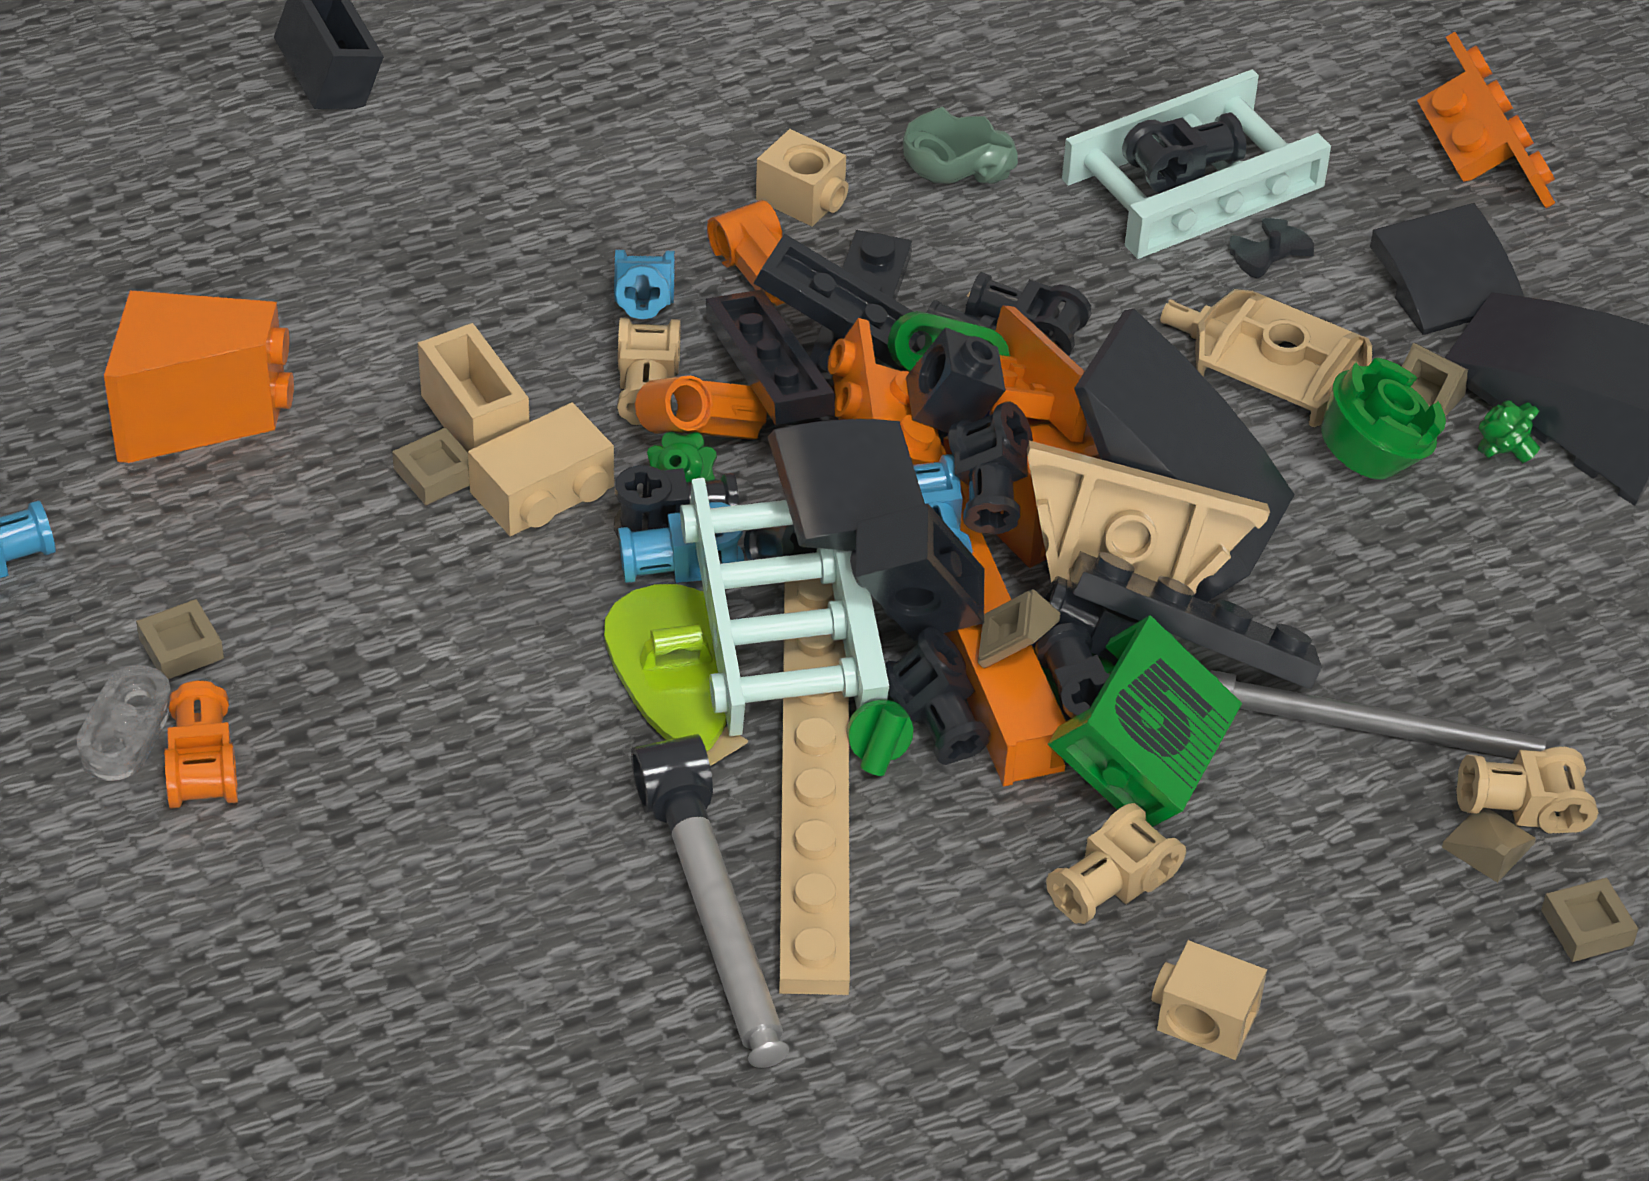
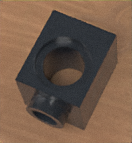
[906,327,1006,433]

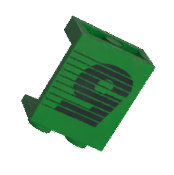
[1048,615,1242,827]

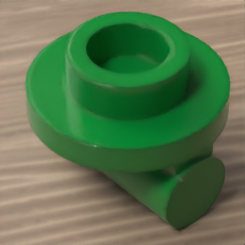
[847,700,913,776]

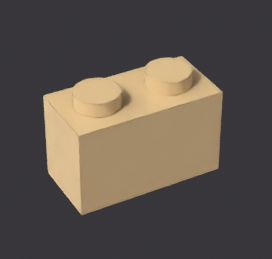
[418,323,530,452]
[468,402,614,536]

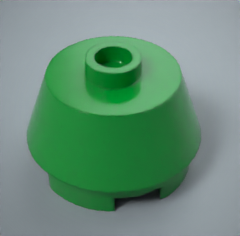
[1321,358,1446,480]

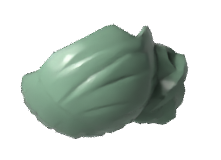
[903,106,1018,184]

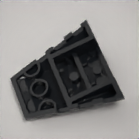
[1445,292,1649,506]
[1074,309,1295,602]

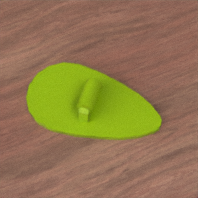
[604,584,727,751]

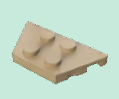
[1026,440,1270,594]

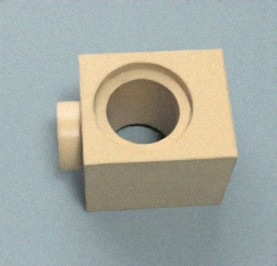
[756,129,848,227]
[1151,940,1267,1060]

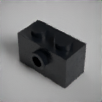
[274,0,384,109]

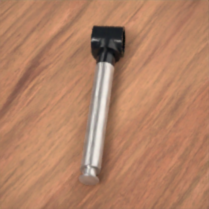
[631,734,789,1068]

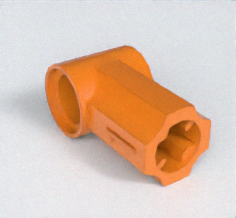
[707,200,785,306]
[635,375,767,440]

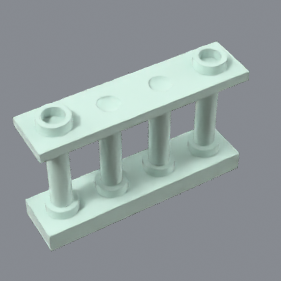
[1062,69,1331,259]
[680,478,889,736]

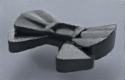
[1230,218,1314,278]

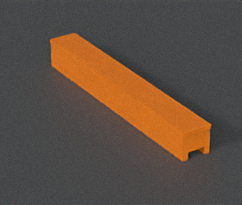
[940,440,1066,787]

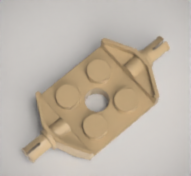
[1160,289,1372,427]

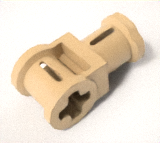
[617,317,681,425]
[1457,747,1598,833]
[1046,803,1186,924]

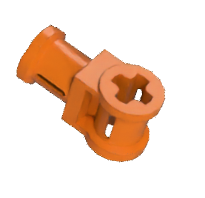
[165,681,238,809]

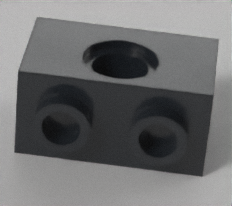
[850,503,985,640]

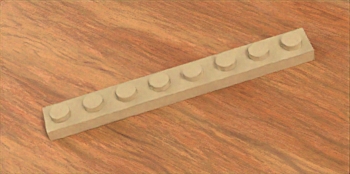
[779,578,850,995]

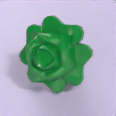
[1478,400,1540,463]
[647,431,717,482]

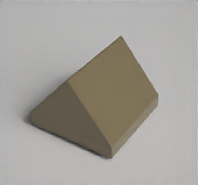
[1402,343,1468,416]

